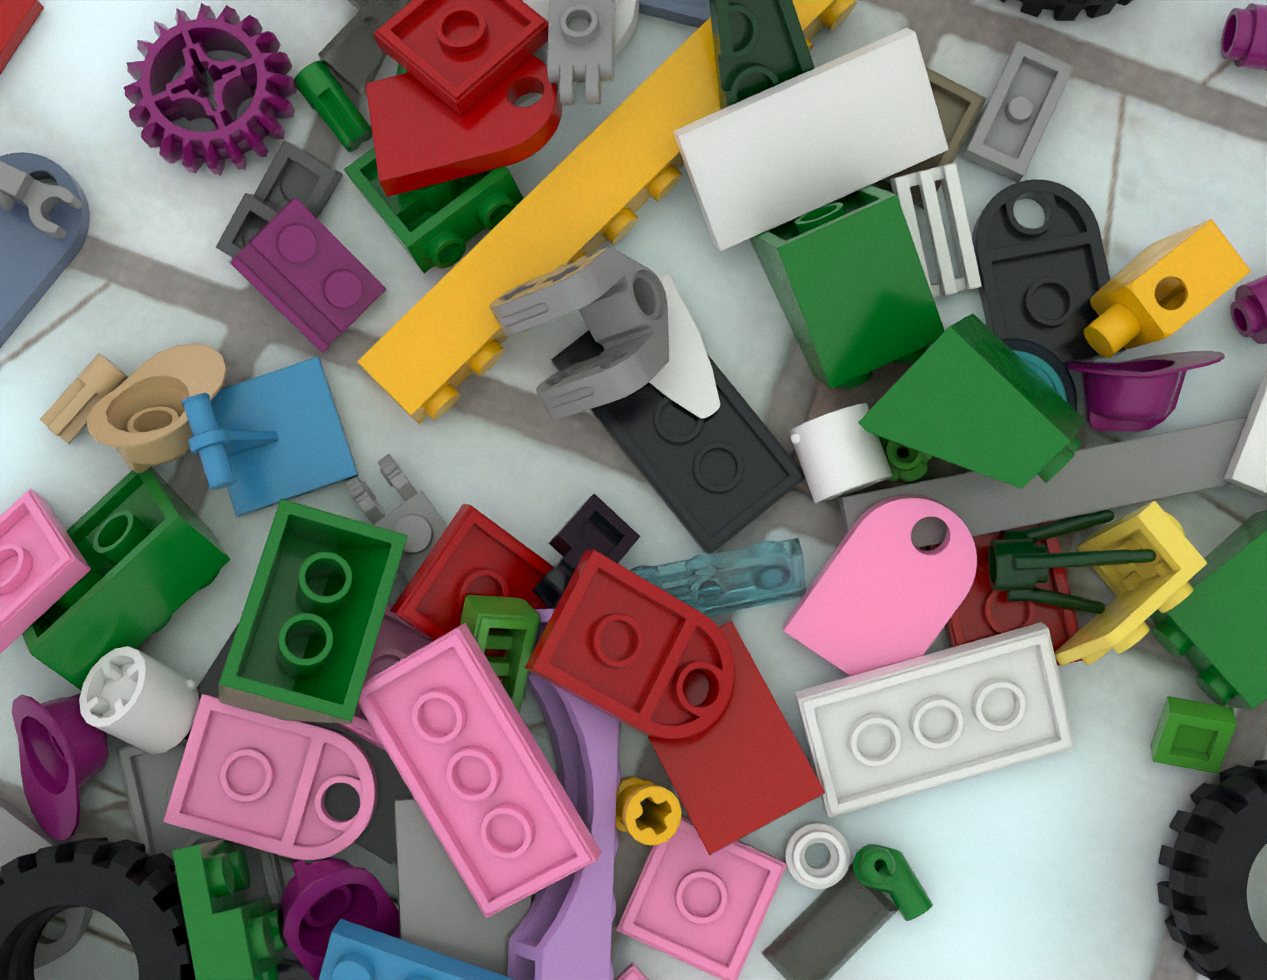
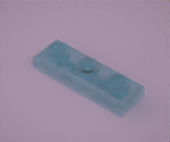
[630,538,806,616]

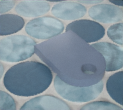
[0,152,90,348]

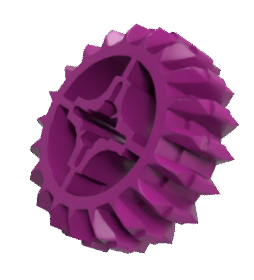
[123,3,297,176]

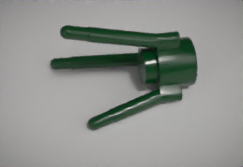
[988,510,1156,614]

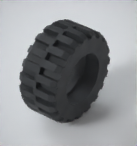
[1157,760,1267,980]
[0,837,196,980]

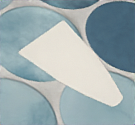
[649,274,721,419]

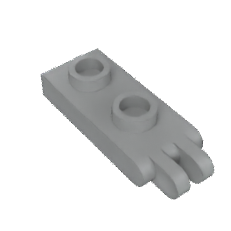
[547,0,616,105]

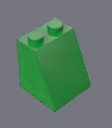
[750,185,945,389]
[858,313,1086,489]
[1149,510,1267,709]

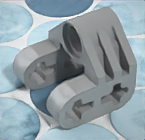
[489,246,669,420]

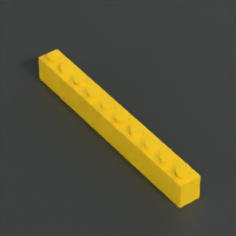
[357,0,857,424]

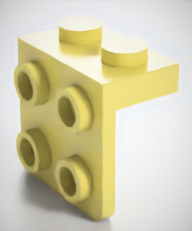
[1054,500,1207,666]

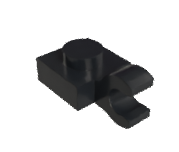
[532,494,640,608]

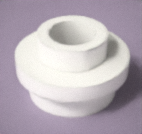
[785,823,850,889]

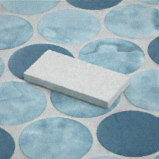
[673,28,949,252]
[794,622,1076,818]

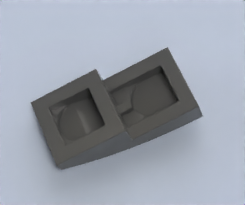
[216,140,343,258]

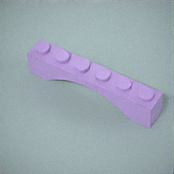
[507,609,621,980]

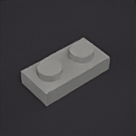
[962,40,1075,182]

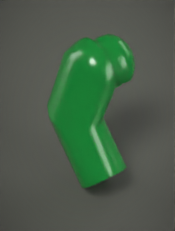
[853,844,933,921]

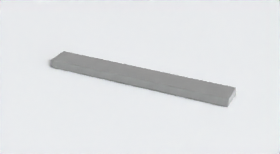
[838,416,1248,548]

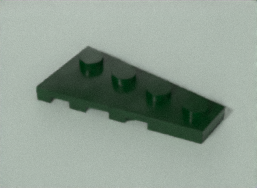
[709,0,815,110]

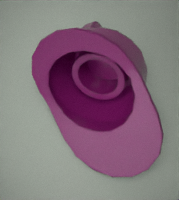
[1066,351,1225,432]
[12,693,109,841]
[280,857,400,980]

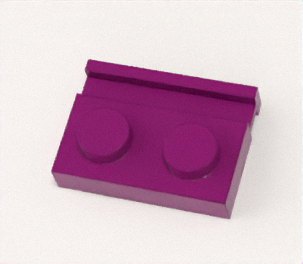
[228,197,386,353]

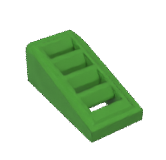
[460,595,540,714]

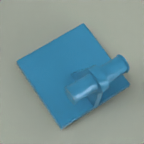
[181,356,359,517]

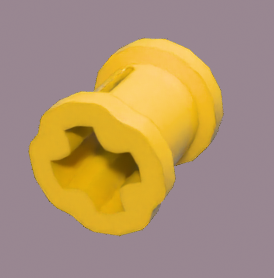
[615,776,682,845]

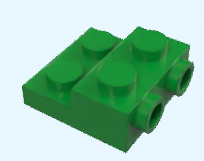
[343,147,524,274]
[172,839,288,980]

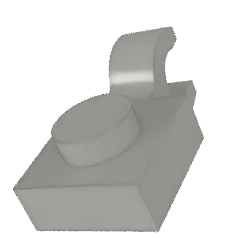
[0,161,82,239]

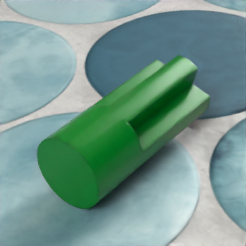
[294,61,373,152]

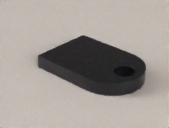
[972,179,1126,365]

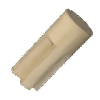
[40,353,128,444]

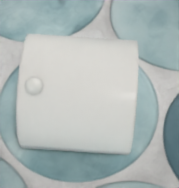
[789,403,893,504]
[79,646,200,754]

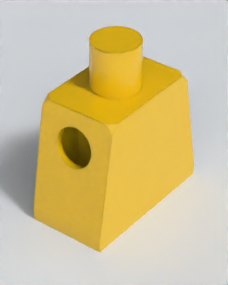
[1084,219,1251,358]

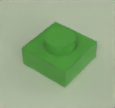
[1150,696,1236,774]

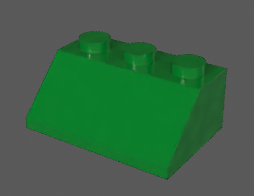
[22,467,231,690]
[218,499,408,724]

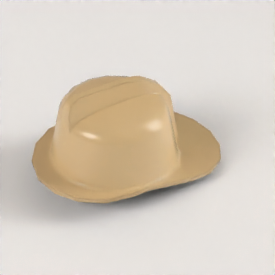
[86,343,227,473]

